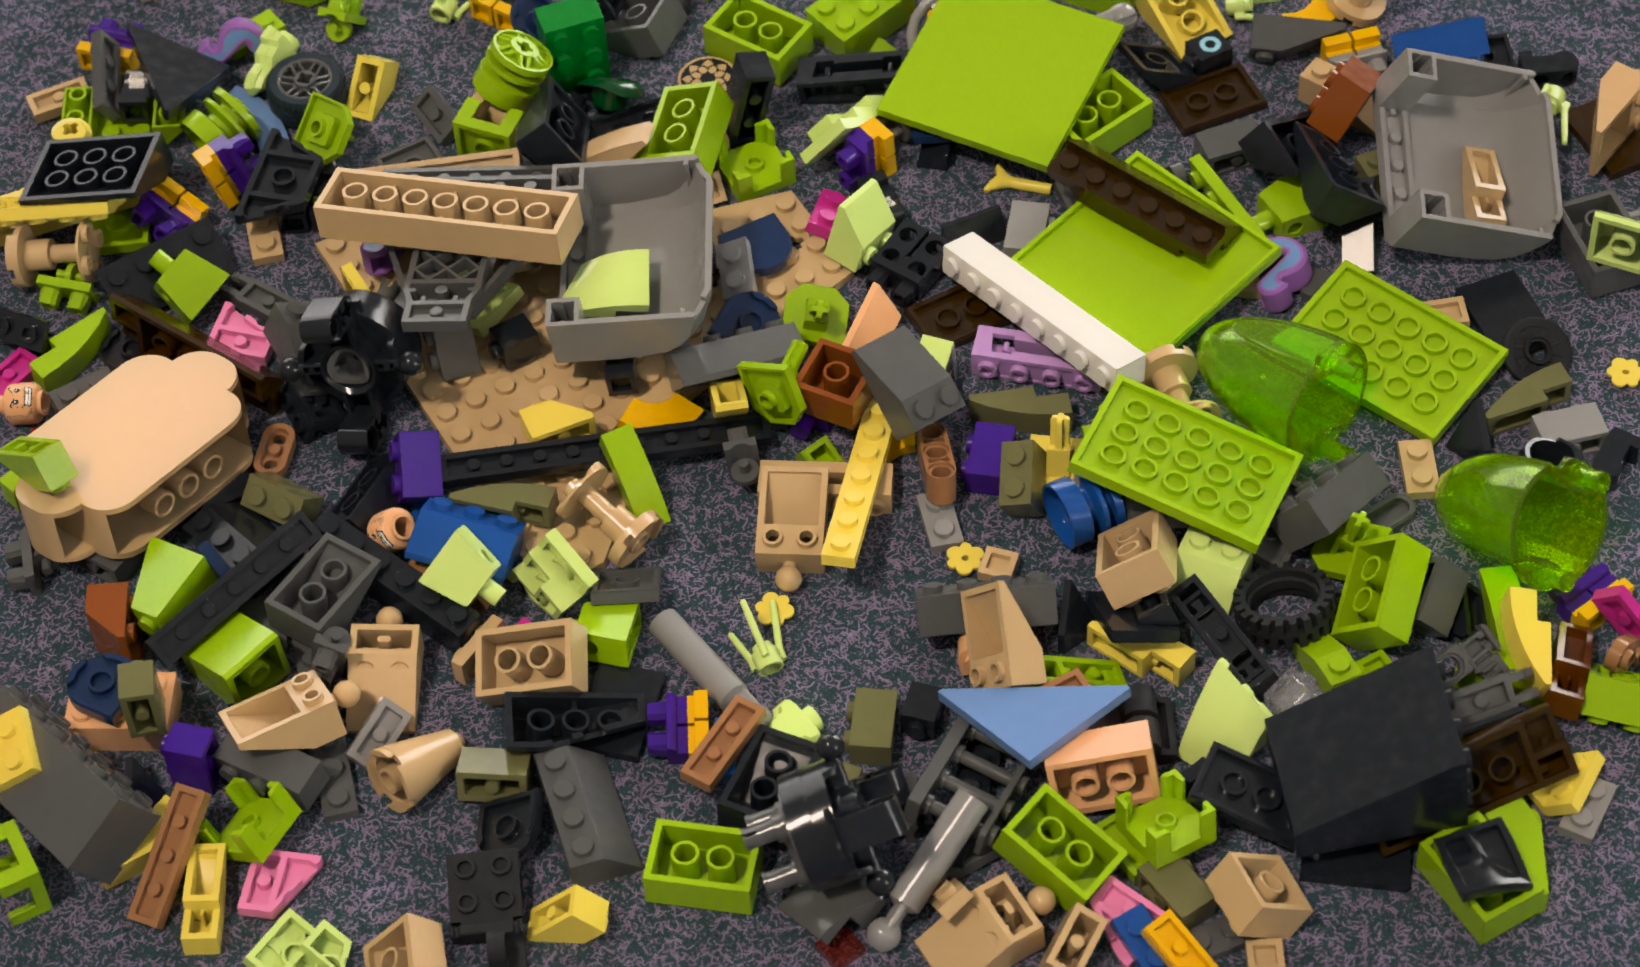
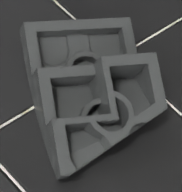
[777,876,887,945]

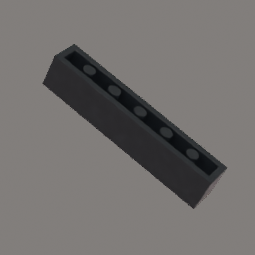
[308,509,483,654]

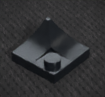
[1433,816,1532,903]

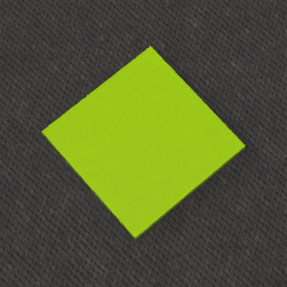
[876,0,1125,173]
[1011,151,1282,354]

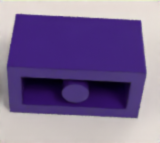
[960,421,1016,496]
[389,430,444,504]
[160,721,221,795]

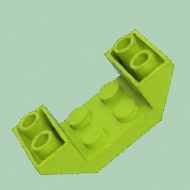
[61,86,186,145]

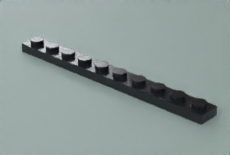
[441,412,772,489]

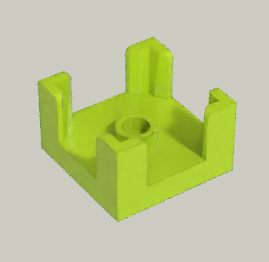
[452,97,525,155]
[715,118,796,202]
[1115,768,1216,870]
[198,777,302,864]
[0,819,53,926]

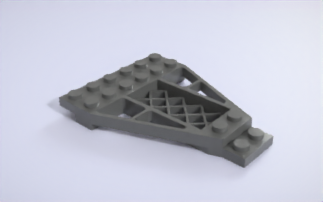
[384,165,552,332]

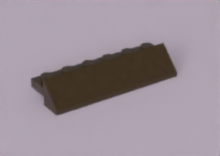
[1047,139,1242,264]
[109,293,285,416]
[1375,702,1579,857]

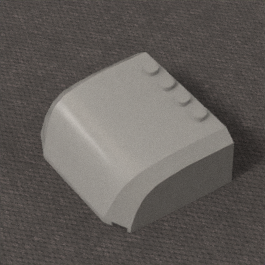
[1372,48,1563,260]
[545,155,714,363]

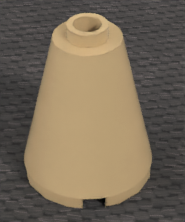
[366,729,466,813]

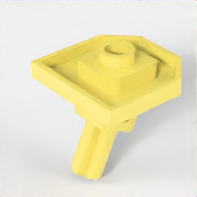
[1030,413,1083,484]

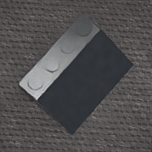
[18,132,174,206]

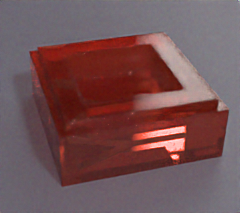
[815,924,866,967]

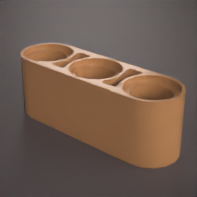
[917,422,957,506]

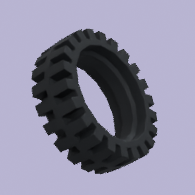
[1232,562,1337,650]

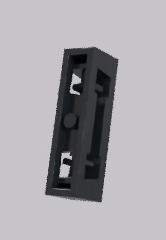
[796,49,910,104]
[1168,573,1284,703]

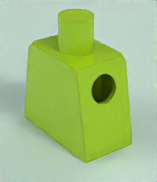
[1252,175,1328,238]
[148,249,230,324]
[561,602,642,668]

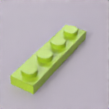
[1188,153,1266,237]

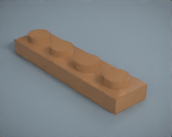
[127,782,212,930]

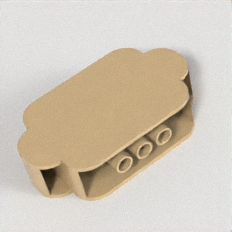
[15,351,253,563]

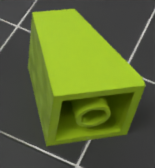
[131,537,218,658]
[182,610,291,704]

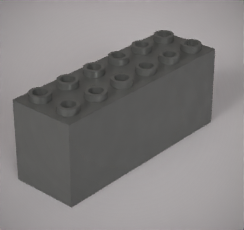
[0,684,161,885]

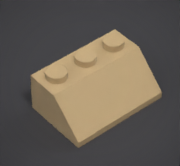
[363,912,447,967]

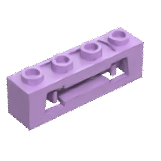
[971,325,1101,392]

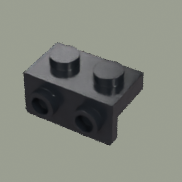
[0,306,57,355]

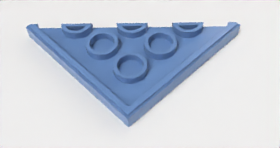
[938,685,1131,770]

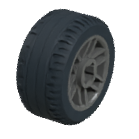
[266,53,349,130]

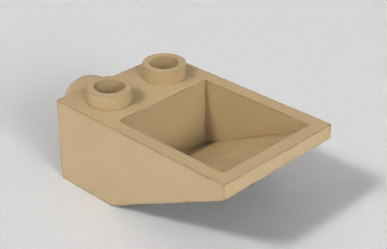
[1588,61,1640,177]
[755,465,829,593]
[960,580,1047,688]
[346,606,424,734]
[217,669,361,750]
[914,872,1056,967]

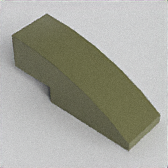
[1485,362,1572,437]
[968,387,1073,433]
[448,483,559,528]

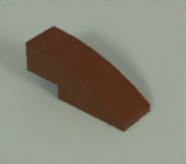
[1543,620,1594,722]

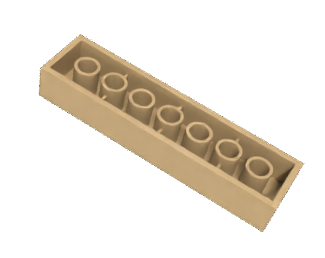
[313,167,584,265]

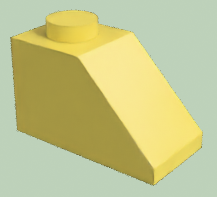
[346,55,400,122]
[518,399,597,443]
[526,884,609,944]

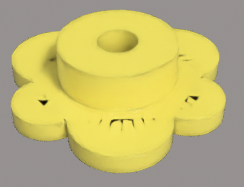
[1606,358,1640,388]
[947,542,984,576]
[755,592,794,626]

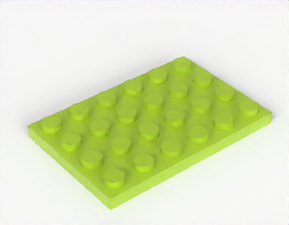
[1270,259,1509,446]
[1067,374,1304,554]

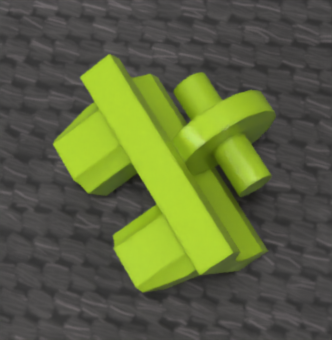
[317,0,368,42]
[36,262,101,316]

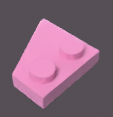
[210,301,274,366]
[237,850,324,920]
[1089,875,1165,967]

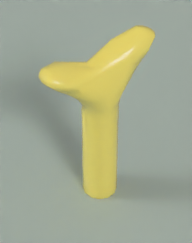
[984,162,1053,196]

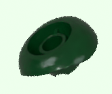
[574,77,645,111]

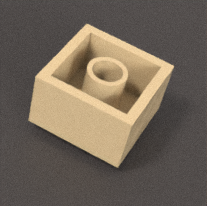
[1205,852,1314,939]

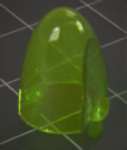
[1196,317,1368,463]
[1433,453,1611,593]

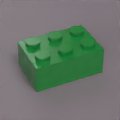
[534,0,611,91]

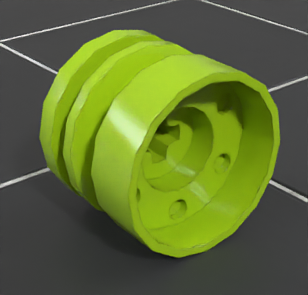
[473,29,553,111]
[180,87,263,149]

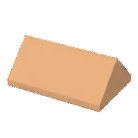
[842,282,901,349]

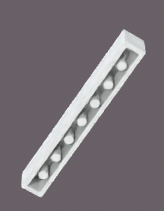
[942,231,1146,391]

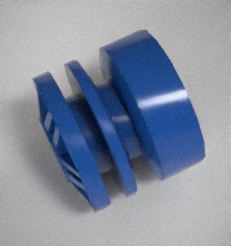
[1042,474,1126,550]

